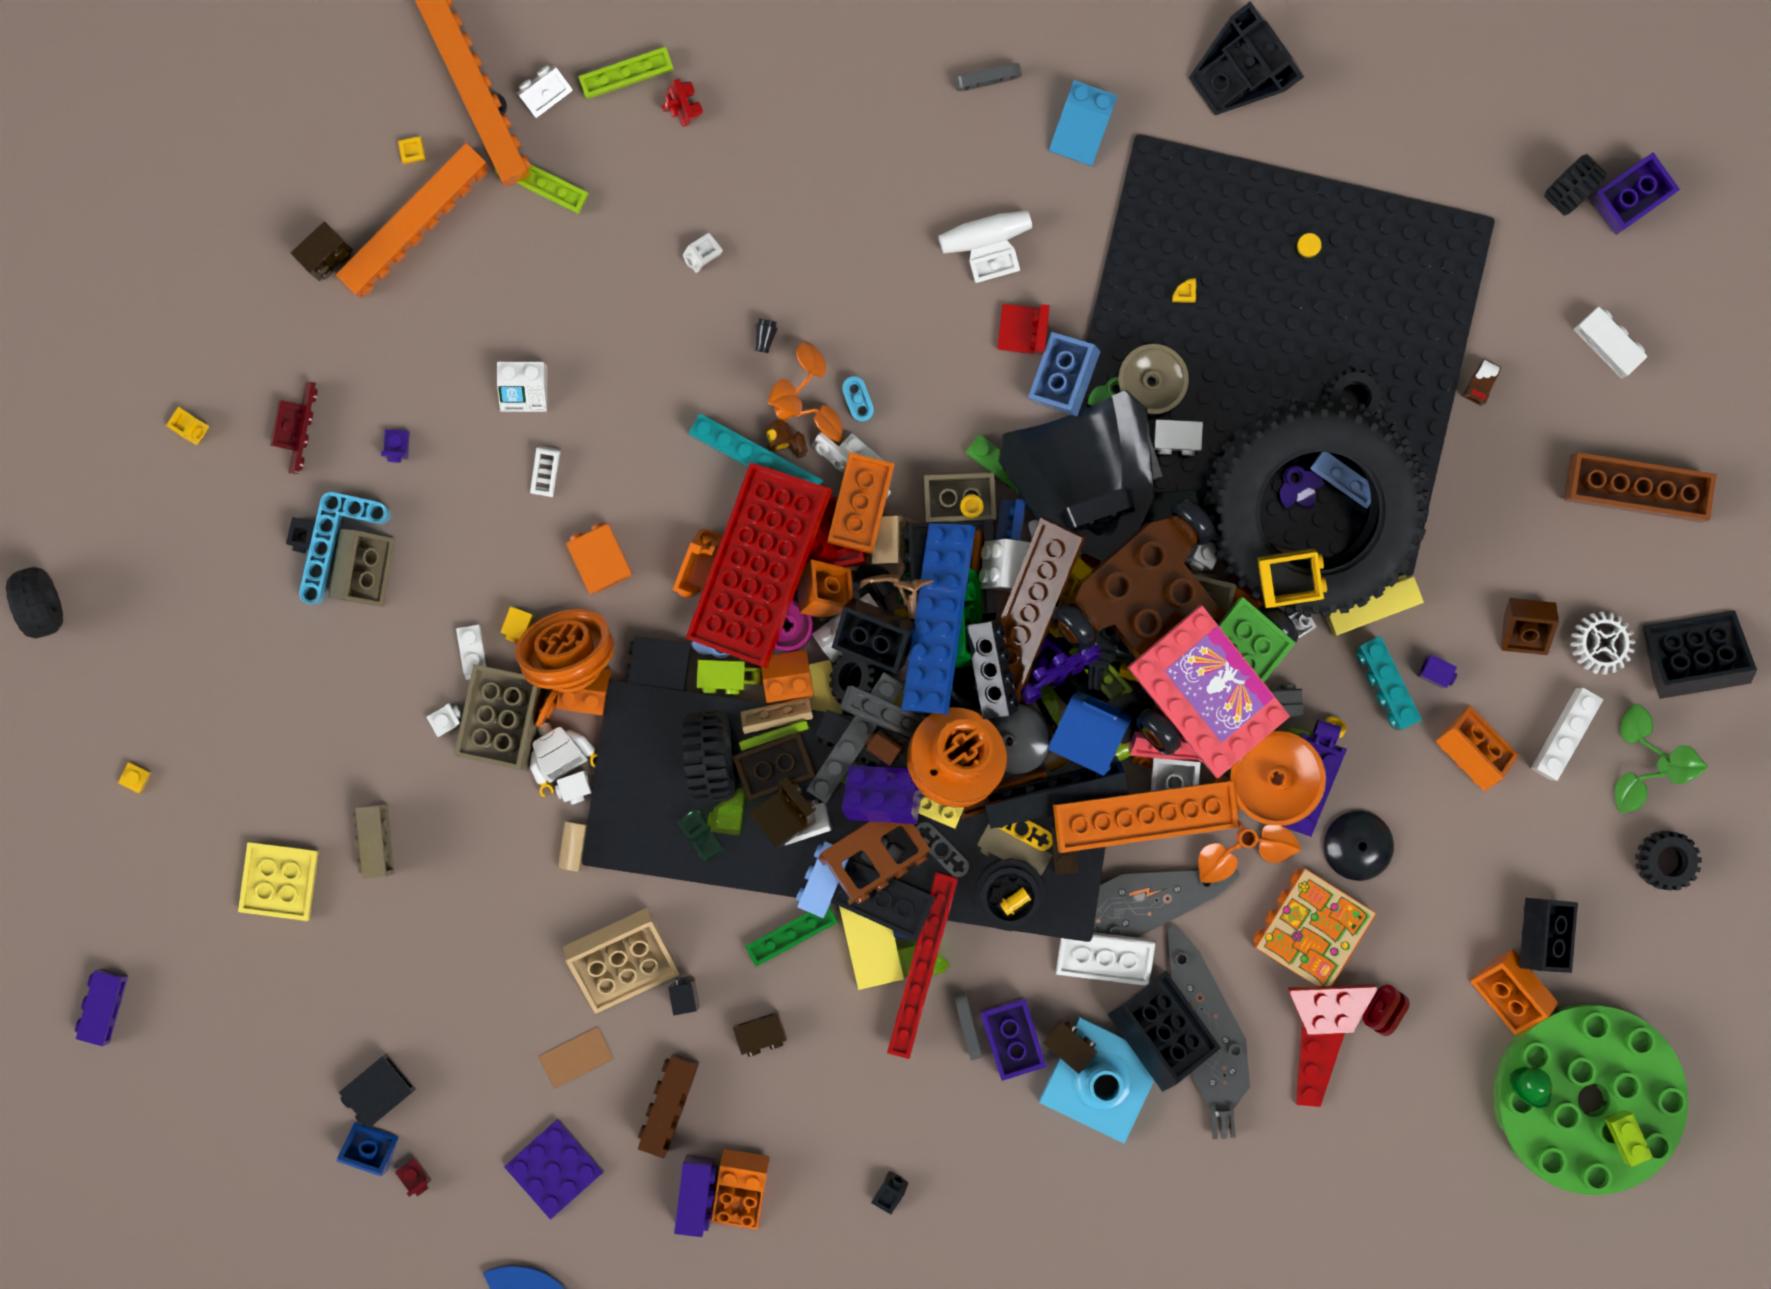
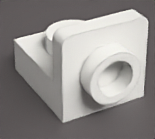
[683,233,723,273]
[426,703,463,737]

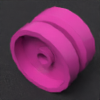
[775,600,813,652]

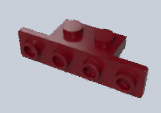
[270,382,318,474]

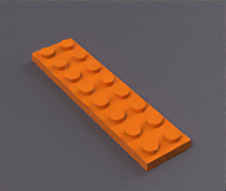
[1053,780,1239,853]

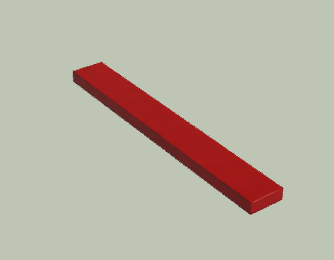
[887,871,959,1059]

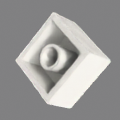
[979,539,1030,592]

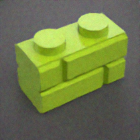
[1604,1110,1653,1167]

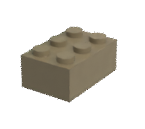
[924,473,996,523]
[977,824,1053,875]

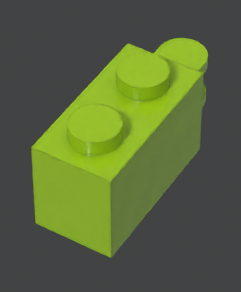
[697,660,761,694]

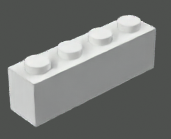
[1530,688,1604,781]

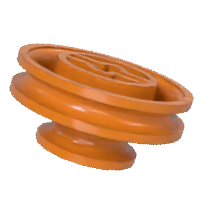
[515,609,615,693]
[906,708,1007,808]

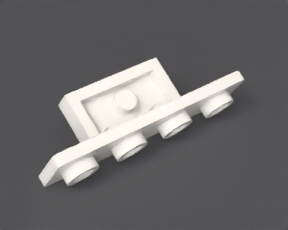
[812,432,891,499]

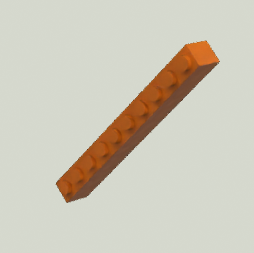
[415,0,531,188]

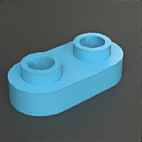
[842,376,874,422]

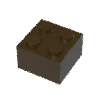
[291,221,353,281]

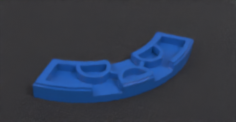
[483,1265,567,1289]

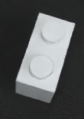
[1152,420,1203,456]

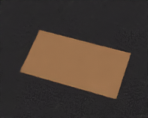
[538,1026,614,1089]

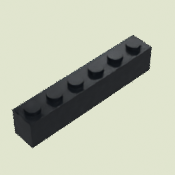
[983,760,1129,829]

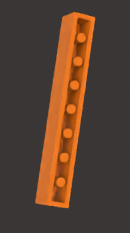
[336,143,489,298]

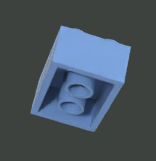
[1028,332,1101,416]

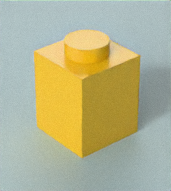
[500,606,535,644]

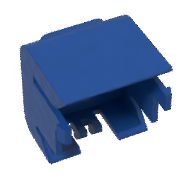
[1048,689,1133,776]

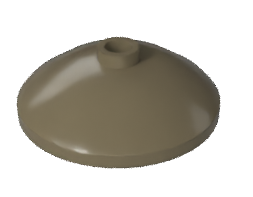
[1118,344,1189,414]

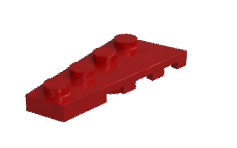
[1296,1025,1345,1107]

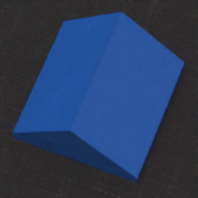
[337,1122,399,1176]

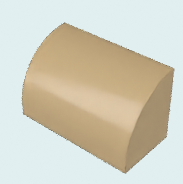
[872,516,907,564]
[558,821,587,872]

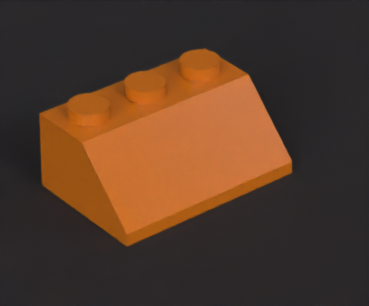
[1435,705,1519,792]
[1470,949,1559,1035]

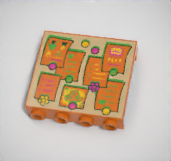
[1252,867,1377,986]

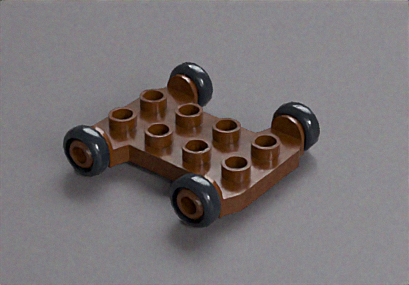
[1052,498,1299,755]

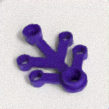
[1021,645,1101,704]

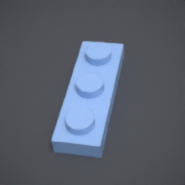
[1309,452,1371,509]

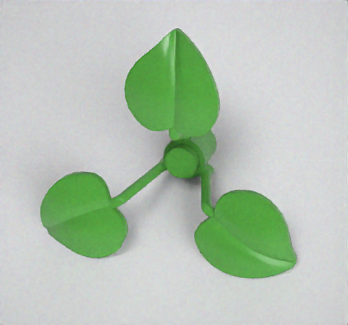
[1615,704,1708,814]

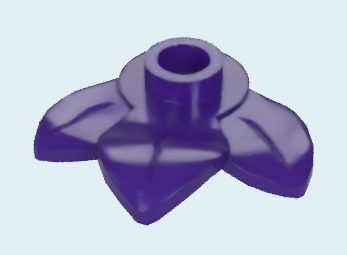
[1280,465,1324,508]

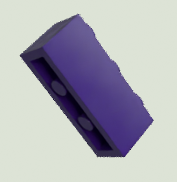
[75,969,128,1046]

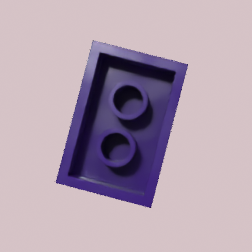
[1589,152,1680,235]
[842,765,922,824]
[979,996,1047,1081]
[674,1155,718,1237]

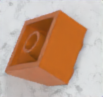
[797,559,853,618]
[762,650,814,703]
[556,669,612,716]

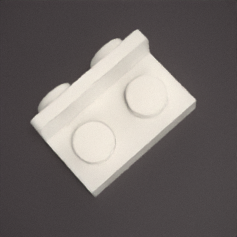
[516,65,573,118]

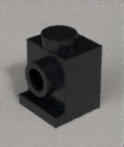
[286,517,315,554]

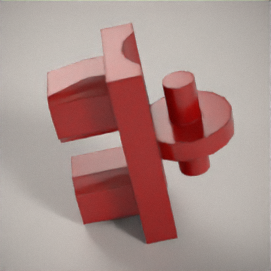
[661,79,703,127]

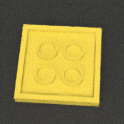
[238,842,319,921]

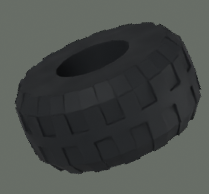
[6,567,63,639]

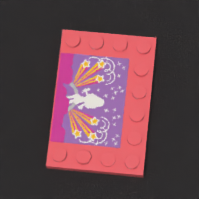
[1127,605,1290,778]

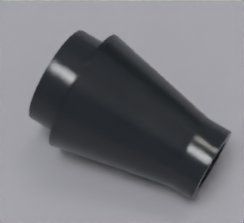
[755,318,778,353]

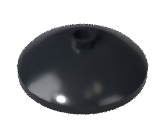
[1323,811,1394,881]

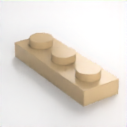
[741,697,813,734]

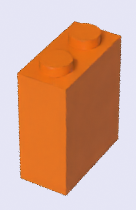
[566,522,634,595]

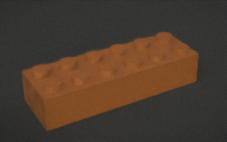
[1564,452,1717,523]

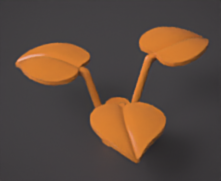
[768,341,843,444]
[1198,774,1301,883]

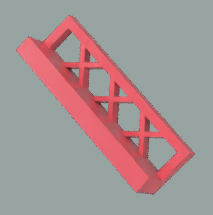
[1127,732,1203,762]

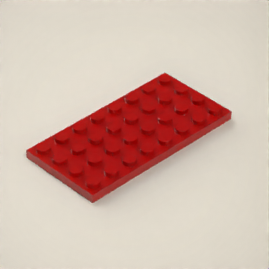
[685,462,833,668]

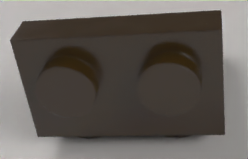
[751,776,816,848]

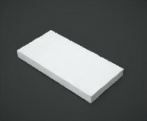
[1056,932,1156,985]

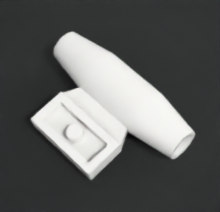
[938,210,1032,283]

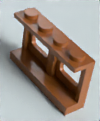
[818,822,931,905]

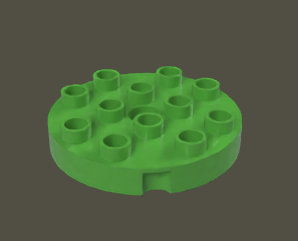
[1493,1003,1688,1195]

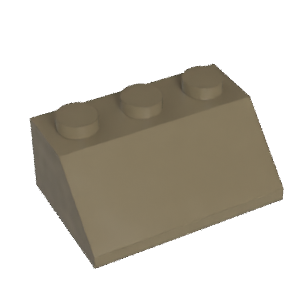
[328,529,394,607]
[353,804,395,878]

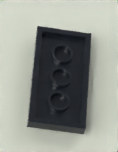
[831,859,936,941]

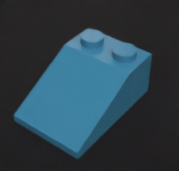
[1049,80,1117,167]

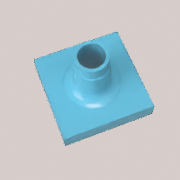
[1038,1016,1154,1144]

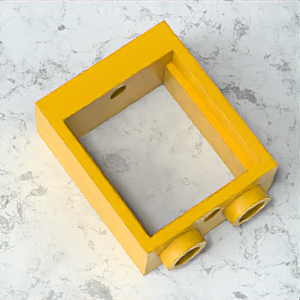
[1257,548,1327,608]

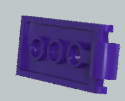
[1282,719,1347,837]

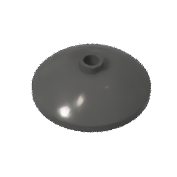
[988,704,1050,774]

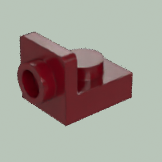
[395,1157,432,1197]

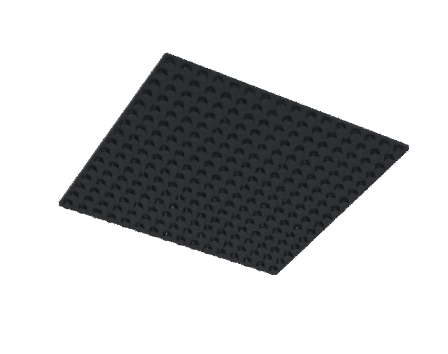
[1069,134,1495,577]

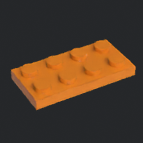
[827,452,895,554]

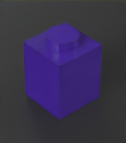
[1417,655,1457,688]

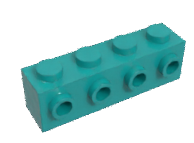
[1355,636,1422,730]

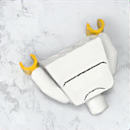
[530,723,598,797]

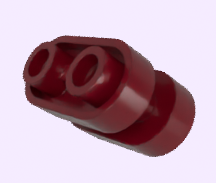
[1363,985,1410,1036]

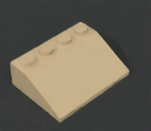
[563,907,680,1014]

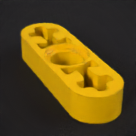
[999,821,1053,851]

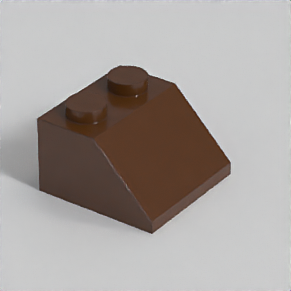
[1501,598,1559,655]

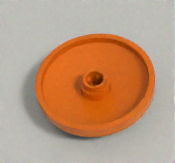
[1230,731,1326,826]

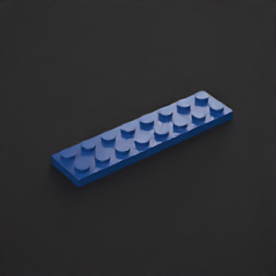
[901,523,975,715]

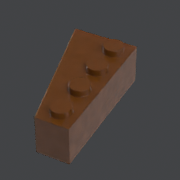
[638,1054,699,1159]

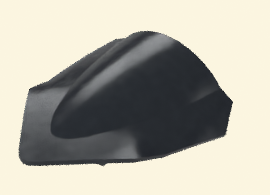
[998,390,1154,562]

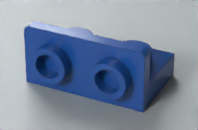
[995,499,1025,541]

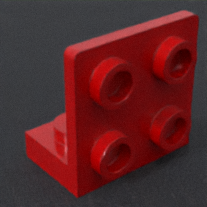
[997,304,1050,355]

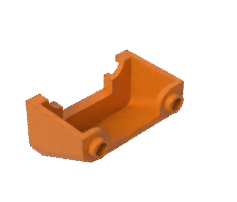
[672,529,723,598]

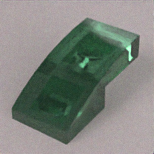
[677,808,725,863]

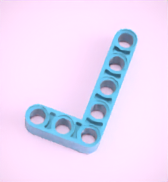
[299,492,391,605]

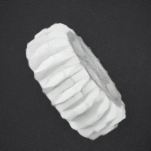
[1570,612,1636,675]

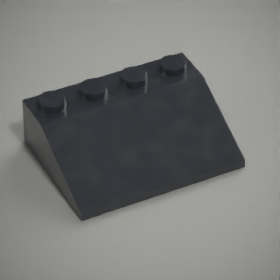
[1643,610,1757,699]
[1108,971,1221,1092]

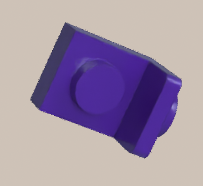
[381,429,410,463]

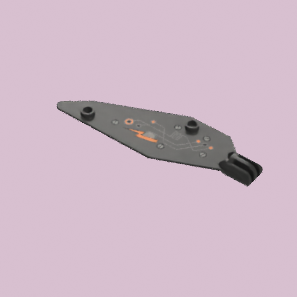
[1093,869,1239,937]
[1168,926,1250,1139]

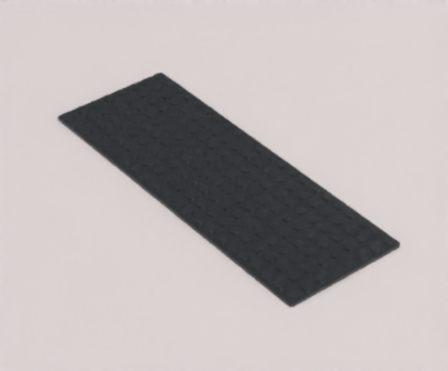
[582,681,1118,942]

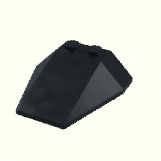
[1189,1,1304,116]

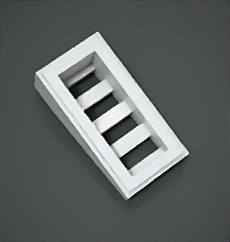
[530,446,561,497]

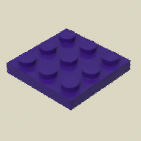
[504,1119,604,1220]

